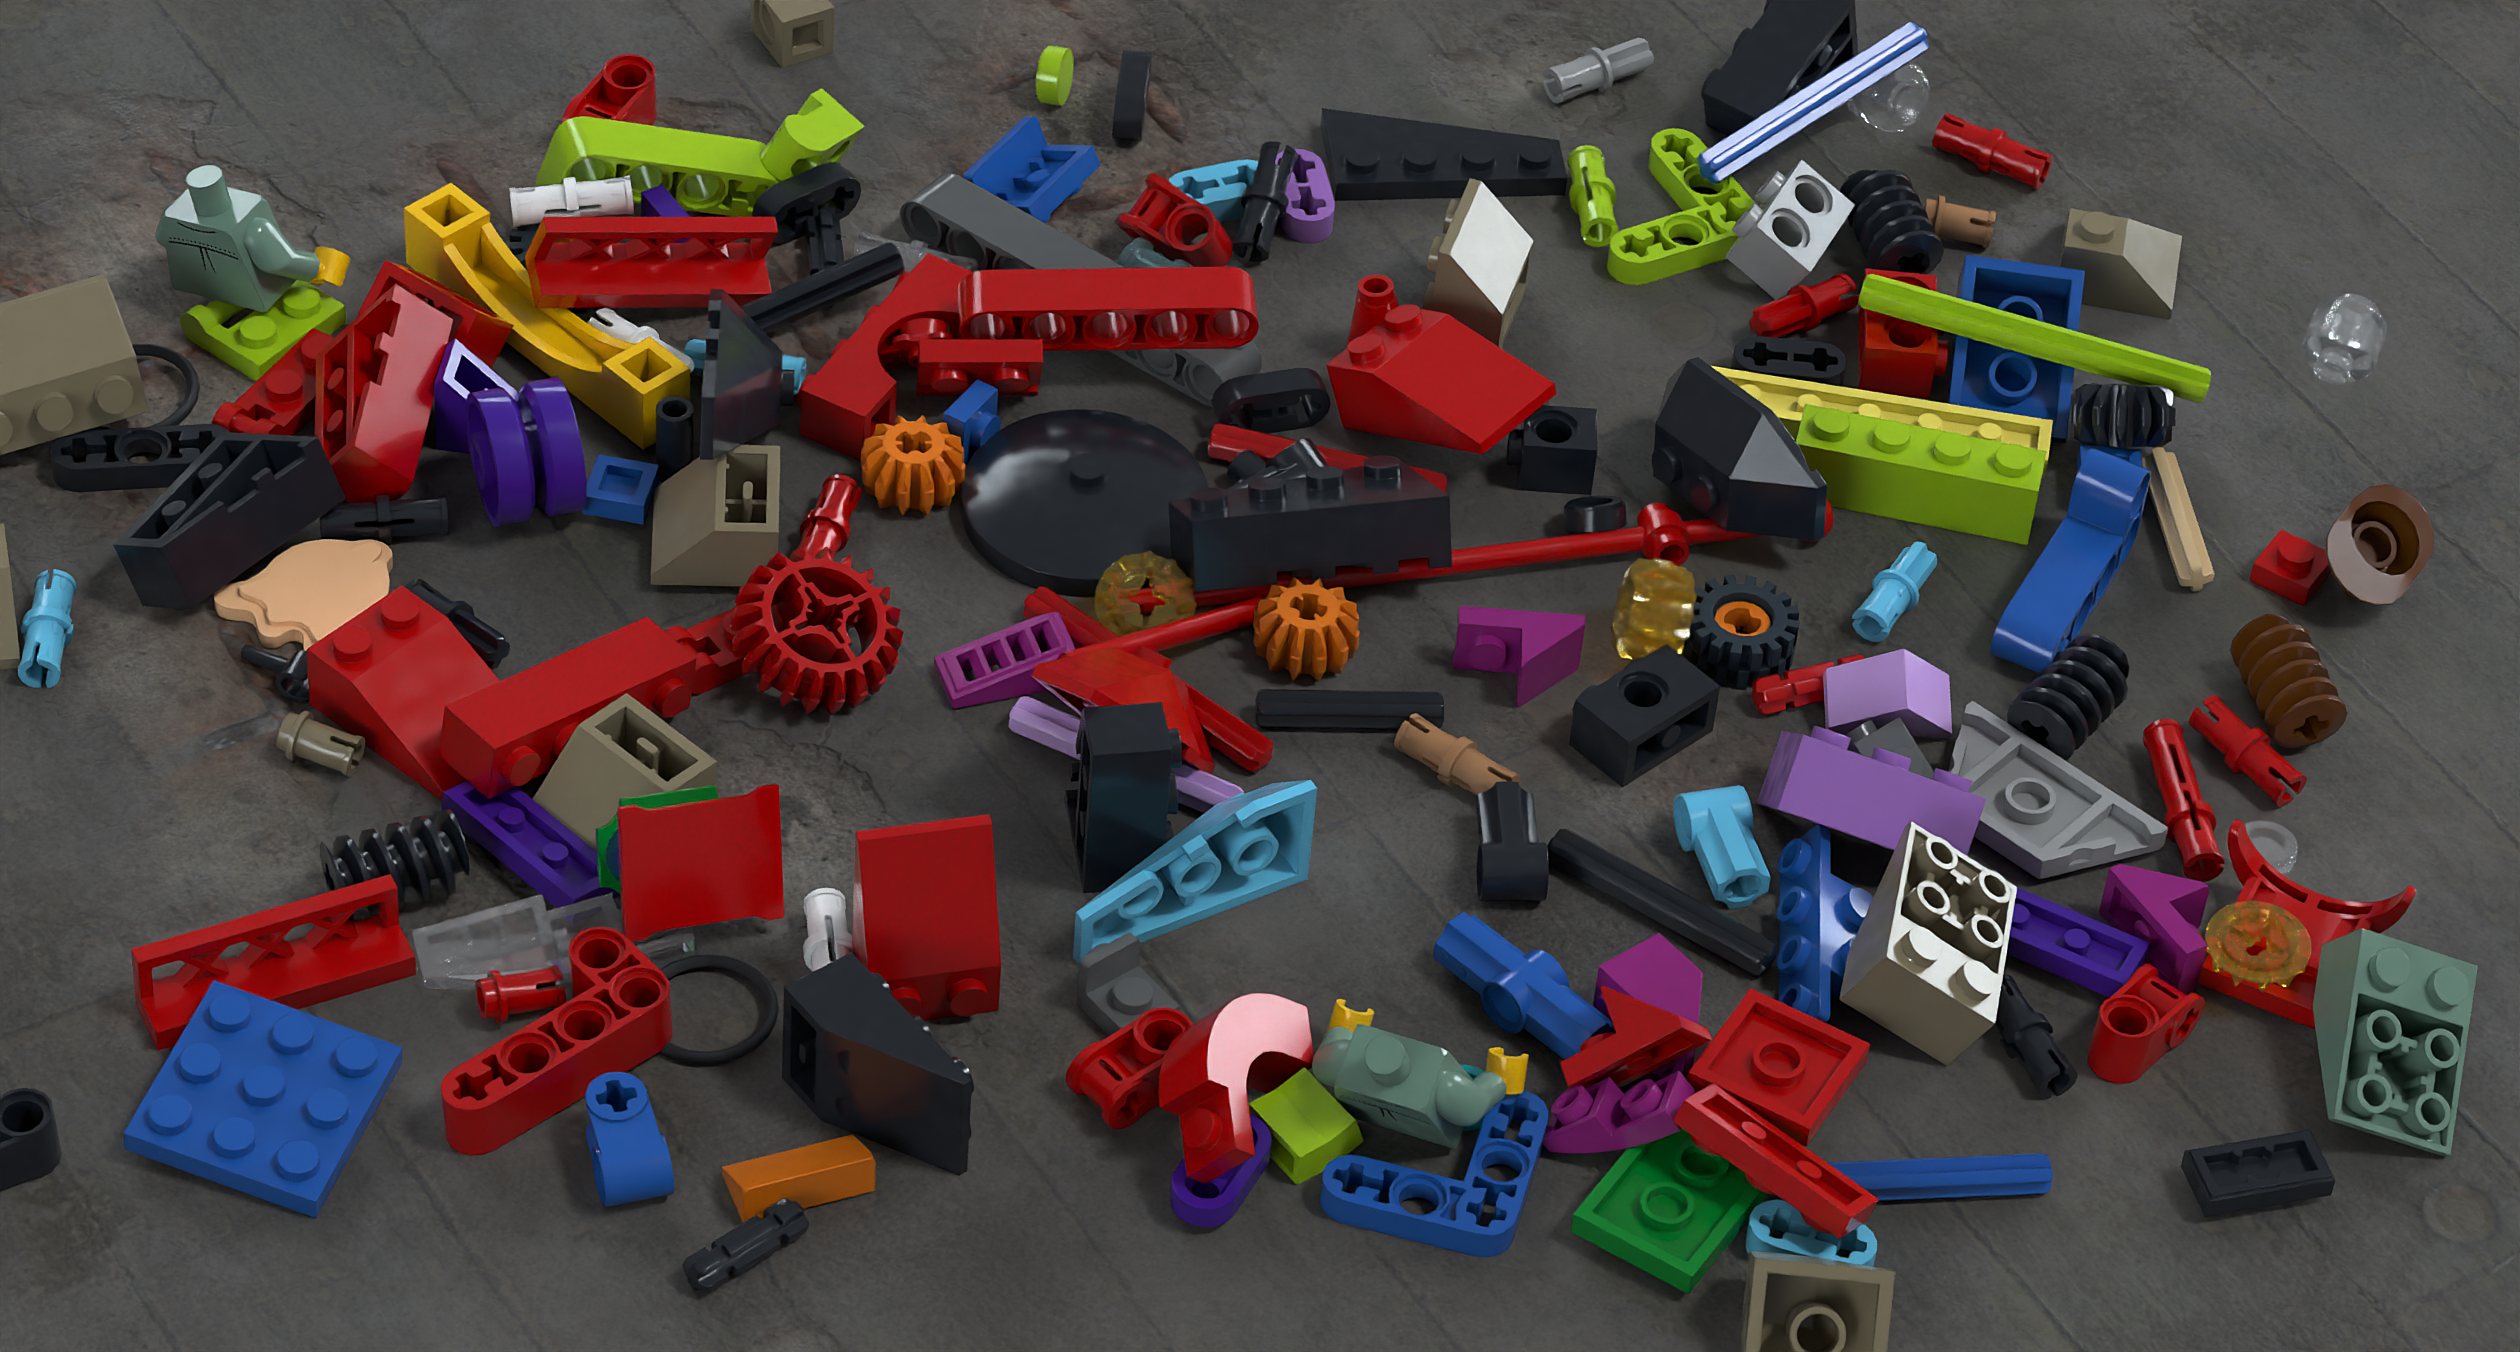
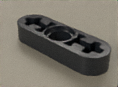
[50,424,229,492]

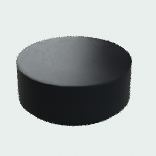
[1564,496,1627,532]

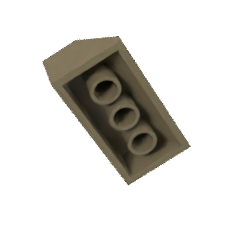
[0,274,149,455]

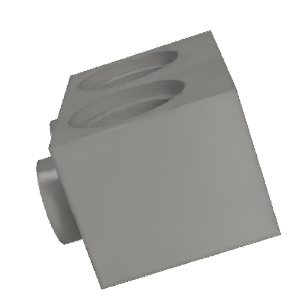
[1725,160,1855,300]

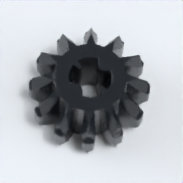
[2071,384,2176,447]

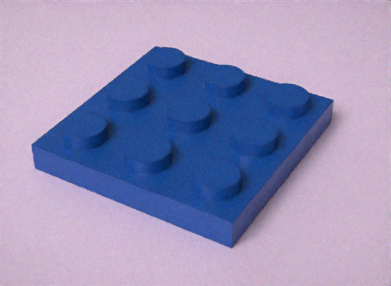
[123,980,402,1218]

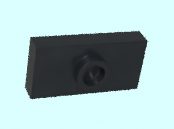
[2181,1129,2336,1217]

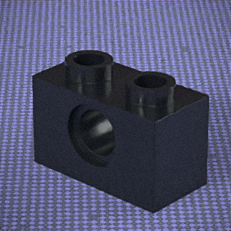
[1569,644,1720,788]

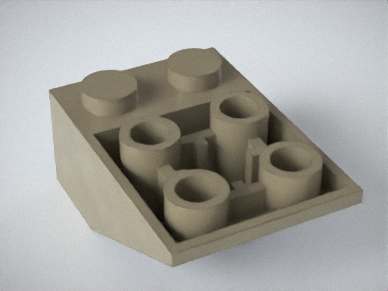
[1839,821,2017,1066]

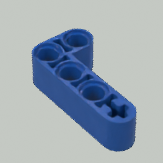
[1990,448,2151,674]

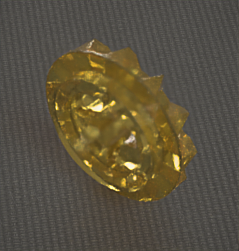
[1095,550,1197,637]
[2205,901,2311,992]

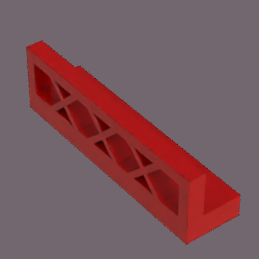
[525,217,778,308]
[131,874,416,1051]

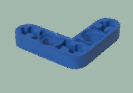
[1320,1090,1548,1258]

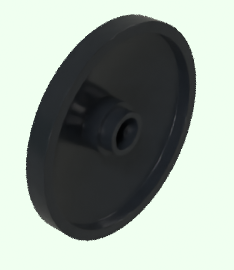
[961,409,1209,598]

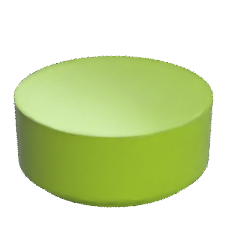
[1036,45,1073,106]

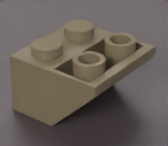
[1422,178,1533,349]
[651,445,780,586]
[533,693,717,852]

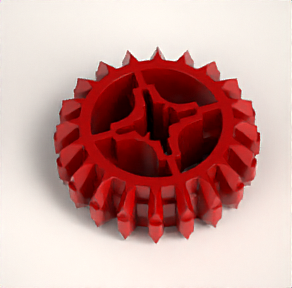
[729,545,904,715]

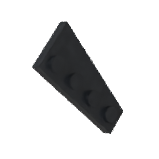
[1320,108,1568,201]

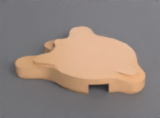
[214,539,393,651]

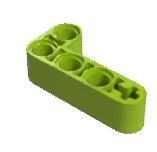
[535,116,780,217]

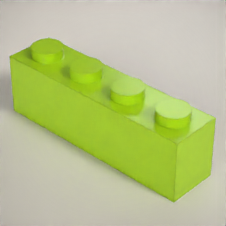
[1796,404,2047,545]

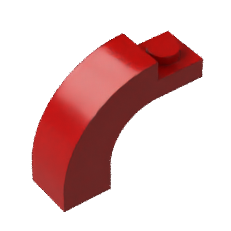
[1159,993,1314,1184]

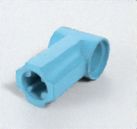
[1673,785,1771,909]

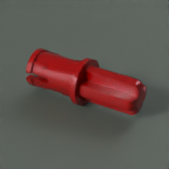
[1749,273,1859,338]

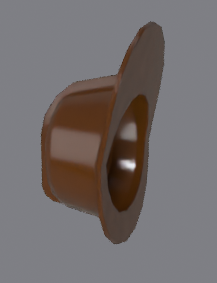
[2325,484,2434,606]

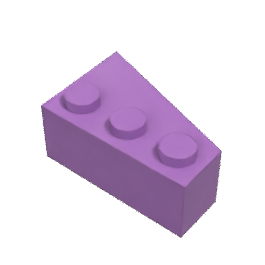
[1757,725,1986,856]

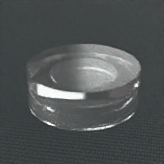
[2245,821,2298,877]

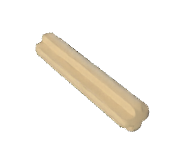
[2141,447,2214,592]

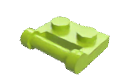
[180,280,346,381]

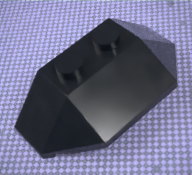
[1652,357,1827,541]

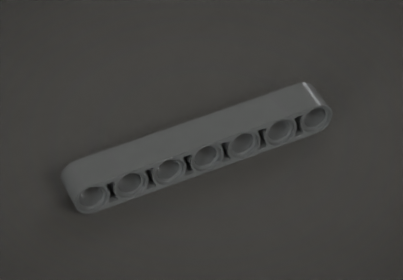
[900,172,1262,407]

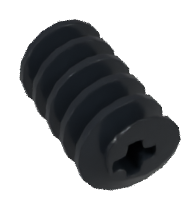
[1840,169,1944,274]
[2007,633,2130,761]
[320,809,470,921]

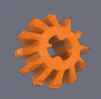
[861,414,965,516]
[1253,577,1360,682]

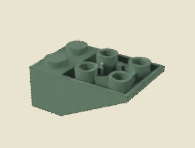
[2312,928,2478,1157]

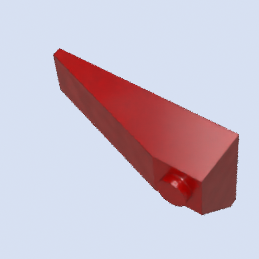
[1031,646,1216,775]

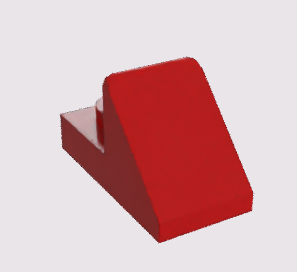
[1560,986,1712,1088]

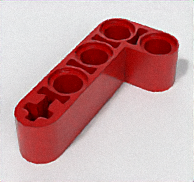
[441,927,673,1155]

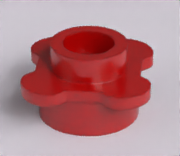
[893,318,953,368]

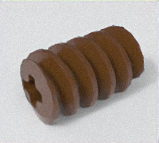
[2230,614,2348,749]

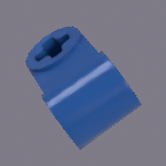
[586,1072,674,1208]

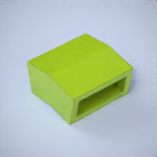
[1248,1067,1364,1185]

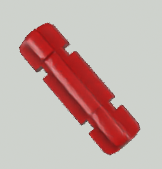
[1751,654,1865,715]

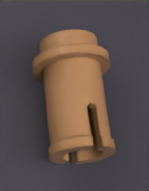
[1923,195,1996,248]

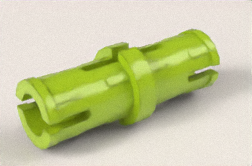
[1567,145,1619,247]

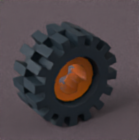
[1682,575,1800,690]

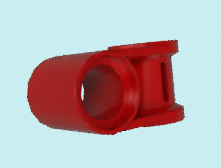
[561,54,657,125]
[1115,173,1233,267]
[2087,964,2205,1084]
[1065,1007,1193,1130]

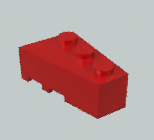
[315,284,453,503]

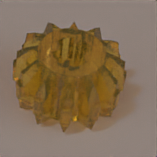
[1610,558,1697,660]

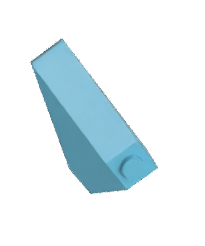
[1073,780,1317,965]

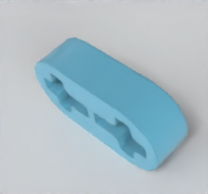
[1169,159,1258,223]
[1745,1200,1877,1267]

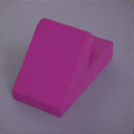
[1453,606,1585,706]
[2099,864,2210,994]

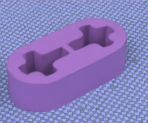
[1275,149,1335,244]

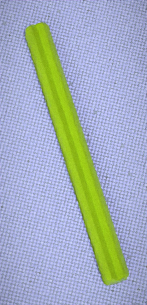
[1859,274,2211,403]

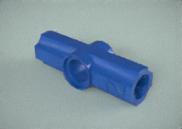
[1433,912,1616,1060]

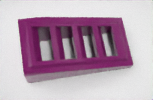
[934,611,1075,709]

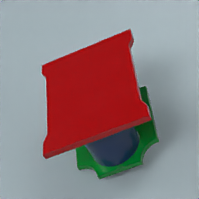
[596,784,785,942]

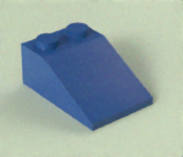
[1947,255,2085,443]

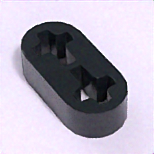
[1112,49,1152,141]
[752,162,862,244]
[1731,336,1847,387]
[1211,368,1331,434]

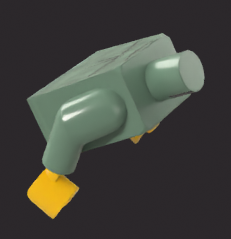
[155,165,350,313]
[1312,999,1529,1149]

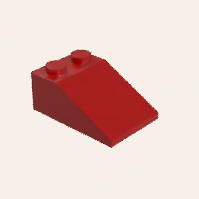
[1326,304,1557,455]
[306,585,500,801]
[852,814,1001,1021]

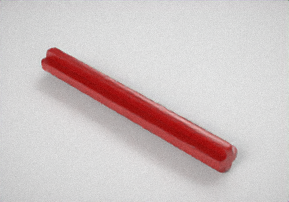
[1023,587,1274,773]

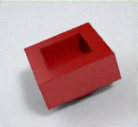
[2249,529,2331,606]

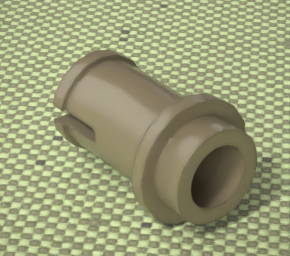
[276,711,366,777]

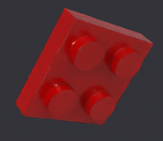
[1687,988,1870,1147]

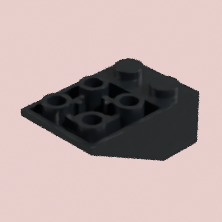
[782,952,974,1175]

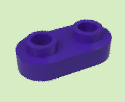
[1170,1114,1272,1227]

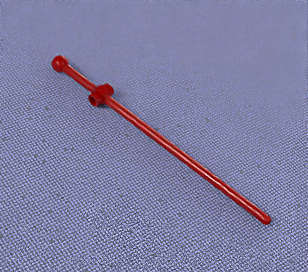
[1107,499,1833,616]

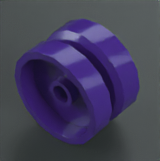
[466,377,587,527]

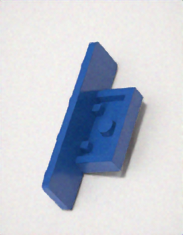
[1777,823,1873,1023]

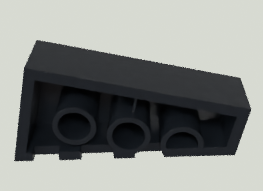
[1168,456,1452,592]

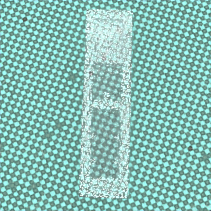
[412,893,700,989]

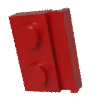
[916,339,1043,395]

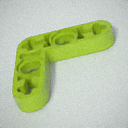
[1607,128,1756,285]

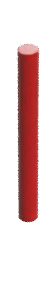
[1058,597,1263,659]

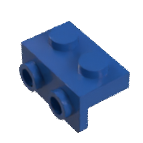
[963,116,1100,223]

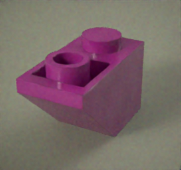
[1593,933,1703,1078]

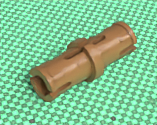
[1394,713,1522,796]

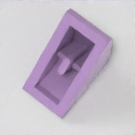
[1823,649,1952,739]

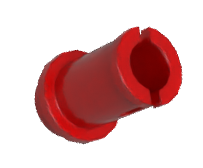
[475,965,566,1024]

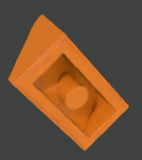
[722,1134,876,1223]

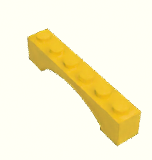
[404,183,690,450]

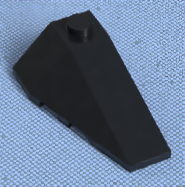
[700,289,794,460]

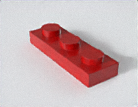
[1673,1083,1879,1239]

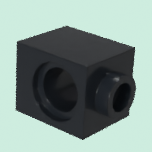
[1507,405,1598,495]

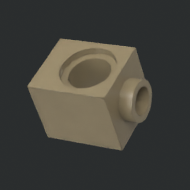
[751,0,834,68]

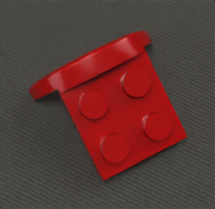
[2198,820,2417,1030]

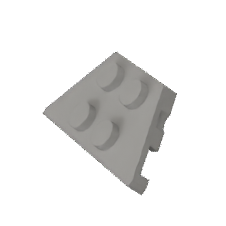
[1948,700,2168,879]

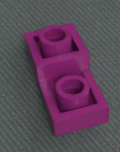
[1542,1071,1695,1153]

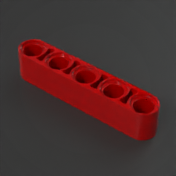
[957,267,1259,351]

